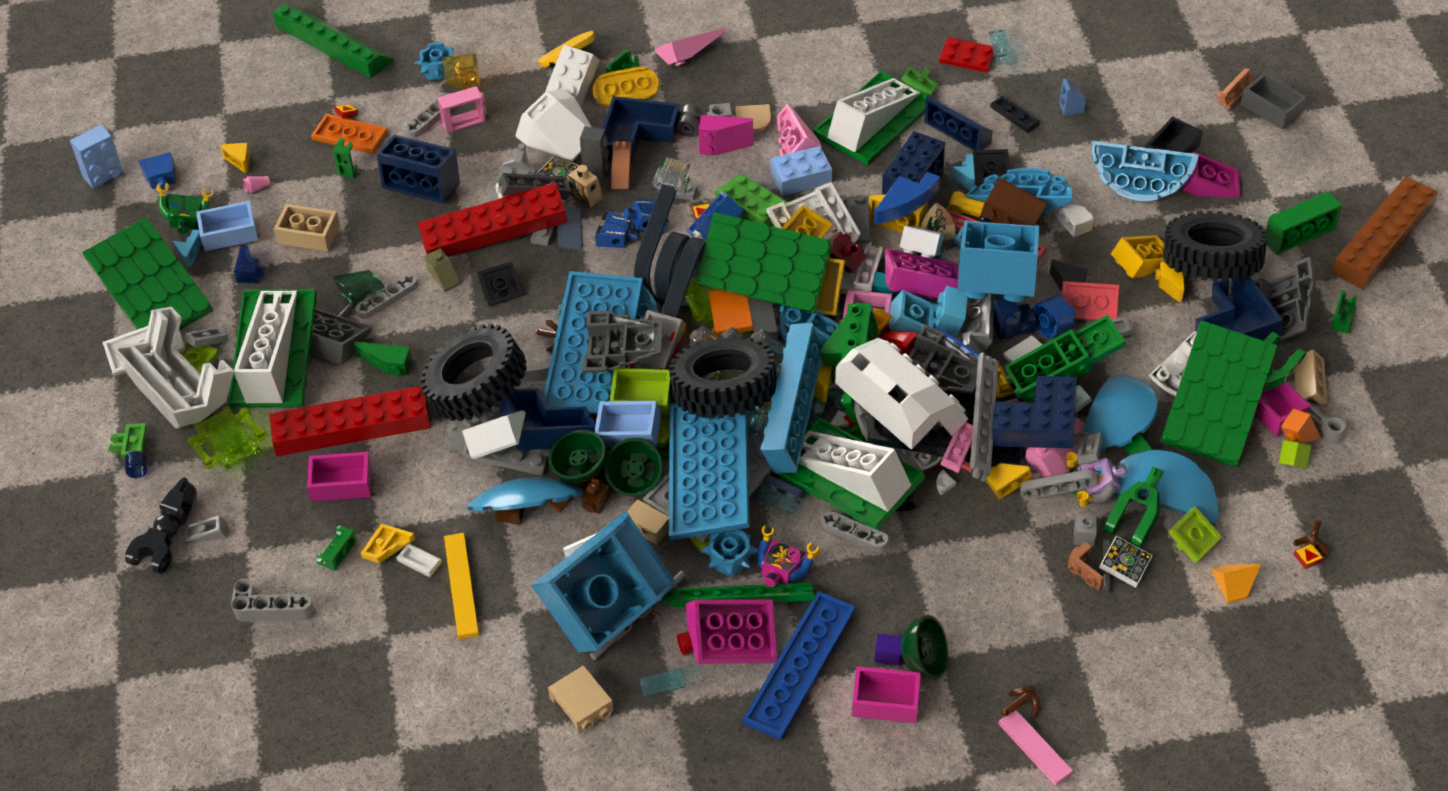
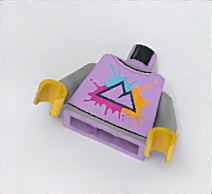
[1066,452,1128,507]

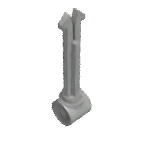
[1301,396,1346,444]

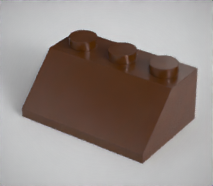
[980,178,1047,226]

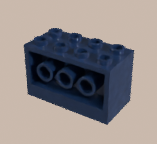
[882,131,946,195]
[376,135,460,203]

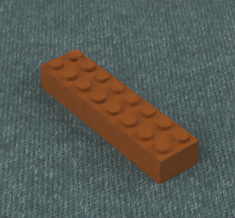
[1331,176,1438,290]

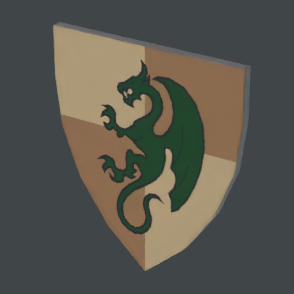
[920,202,956,241]

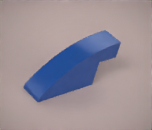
[874,172,940,224]

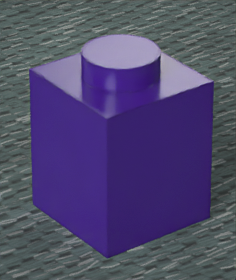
[874,634,902,665]

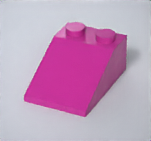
[699,115,754,155]
[1183,152,1240,197]

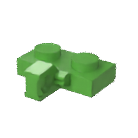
[901,67,938,96]

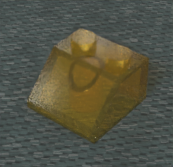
[442,53,481,92]

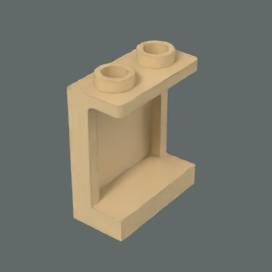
[548,666,613,733]

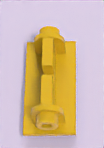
[996,362,1015,399]

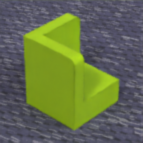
[1279,440,1311,469]

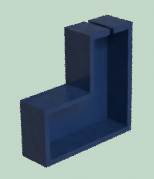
[602,96,680,162]
[1195,275,1283,341]
[992,376,1077,448]
[499,388,596,451]

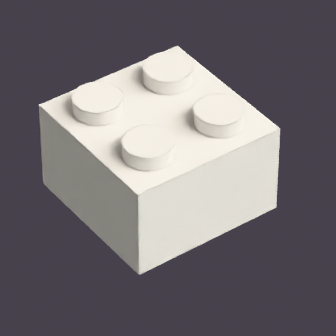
[900,225,945,258]

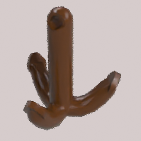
[536,320,558,351]
[1293,520,1329,554]
[1001,685,1040,719]

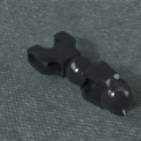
[125,477,197,574]

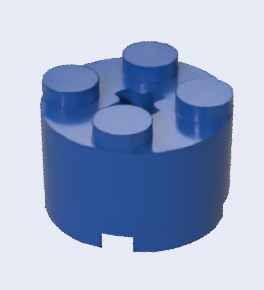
[1032,294,1076,338]

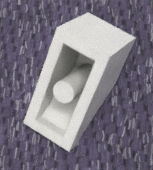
[1054,203,1094,237]

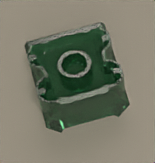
[333,270,385,303]

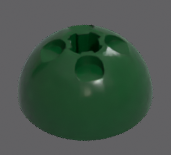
[548,430,606,484]
[604,438,663,497]
[901,615,948,679]

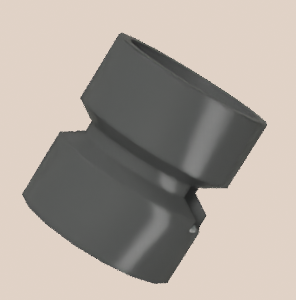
[676,104,703,137]

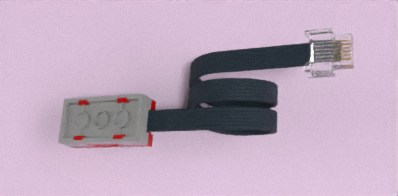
[627,157,706,370]

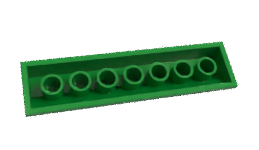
[273,4,393,78]

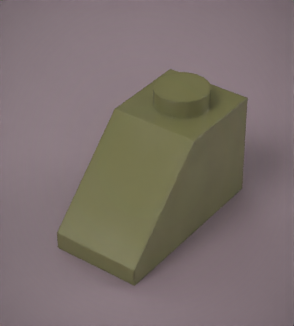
[425,248,461,292]

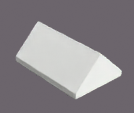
[462,411,526,459]

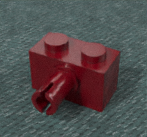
[830,232,867,274]

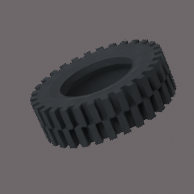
[1163,211,1267,282]
[420,324,527,421]
[669,335,777,419]

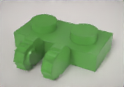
[108,423,147,459]

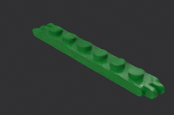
[662,582,815,608]

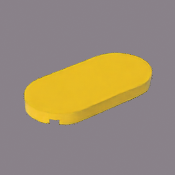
[538,31,596,67]
[592,66,659,107]

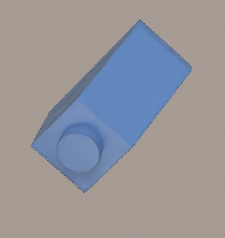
[1059,79,1087,115]

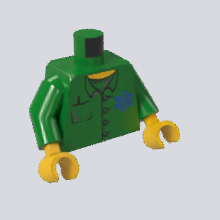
[156,183,213,234]

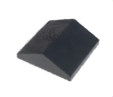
[973,149,1009,184]
[477,262,524,306]

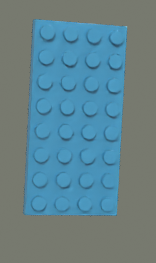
[543,271,643,416]
[669,403,750,540]

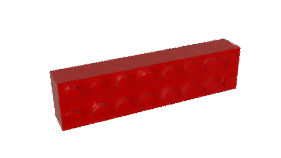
[418,182,568,257]
[269,386,430,457]

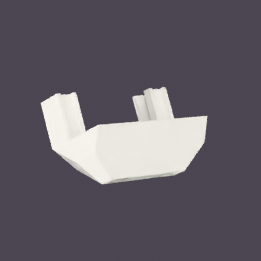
[112,307,233,428]
[835,338,968,450]

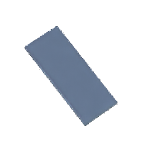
[558,206,581,250]

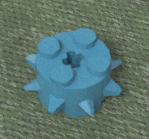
[414,42,460,80]
[702,529,758,576]

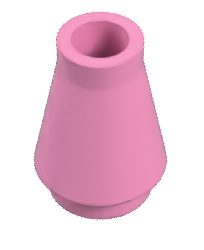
[243,176,270,194]

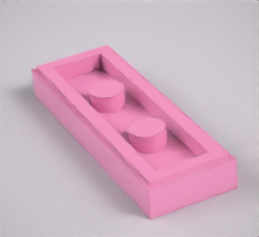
[940,422,973,473]

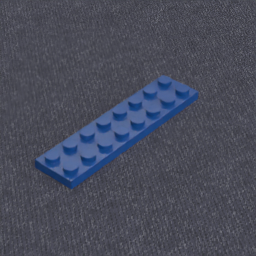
[742,591,856,741]

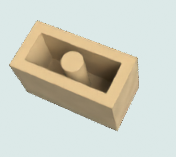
[627,499,669,545]

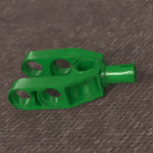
[1262,332,1306,392]
[1103,466,1165,549]

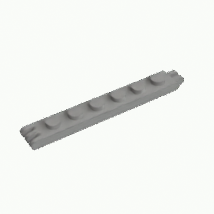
[970,353,998,482]

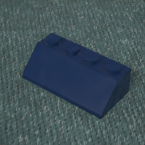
[924,96,993,150]

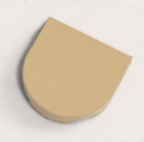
[735,104,771,133]

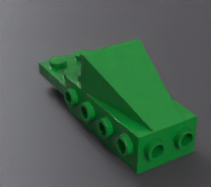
[819,303,878,423]
[1004,314,1127,403]

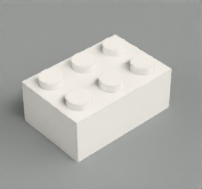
[545,44,600,107]

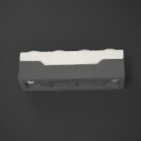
[495,173,571,204]

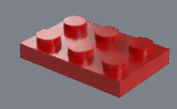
[939,37,996,73]

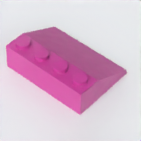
[885,248,959,299]
[686,600,777,664]

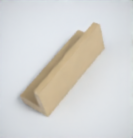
[1294,350,1327,406]

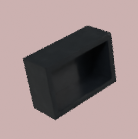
[1145,116,1203,153]

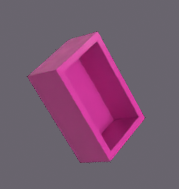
[1254,369,1311,437]
[307,452,372,502]
[852,666,921,723]

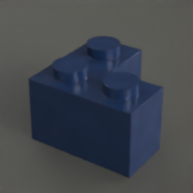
[993,297,1037,340]

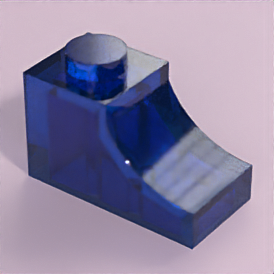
[234,245,264,284]

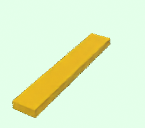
[444,533,479,640]

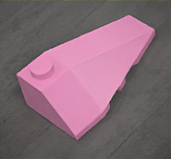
[655,28,726,66]
[777,104,822,155]
[1025,417,1085,478]

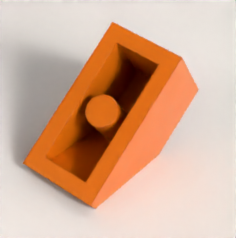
[1281,408,1320,444]

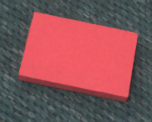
[1062,281,1119,321]

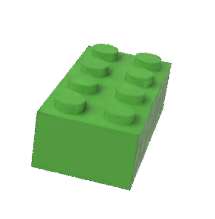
[715,174,788,227]

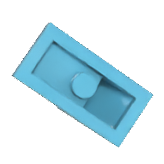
[952,154,975,190]
[173,230,202,268]

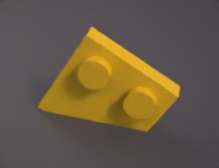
[360,524,415,563]

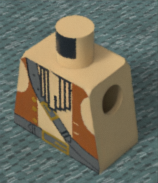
[568,165,603,208]

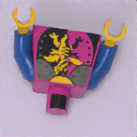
[757,525,821,587]

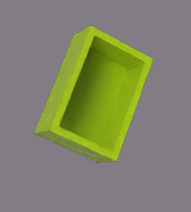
[610,368,673,415]

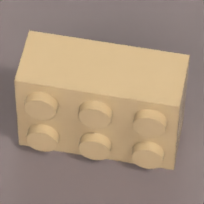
[274,204,340,252]

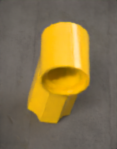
[947,191,985,217]

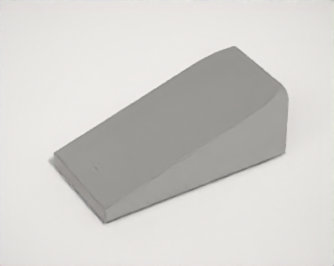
[184,515,227,543]

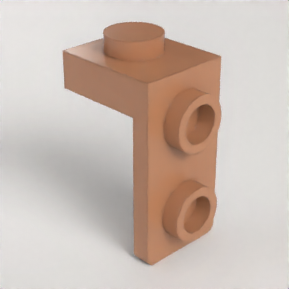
[1068,542,1104,590]

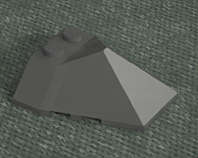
[1254,257,1314,342]
[582,311,663,373]
[909,324,978,394]

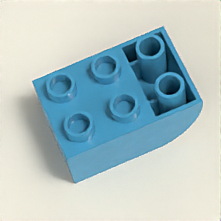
[958,220,1039,302]
[531,512,675,653]

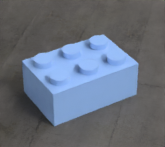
[70,125,124,188]
[770,146,832,196]
[196,201,258,251]
[595,401,662,447]

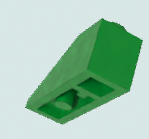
[354,342,412,376]

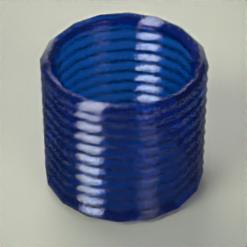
[125,451,147,478]

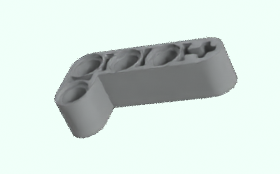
[231,578,315,622]

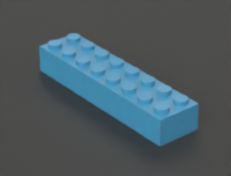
[761,323,823,473]

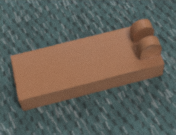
[1217,69,1253,108]
[611,141,632,190]

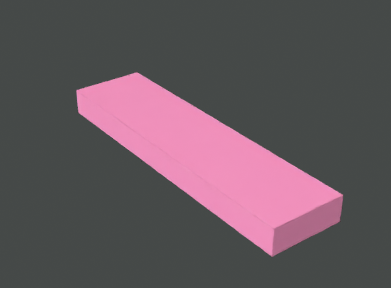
[999,710,1073,786]

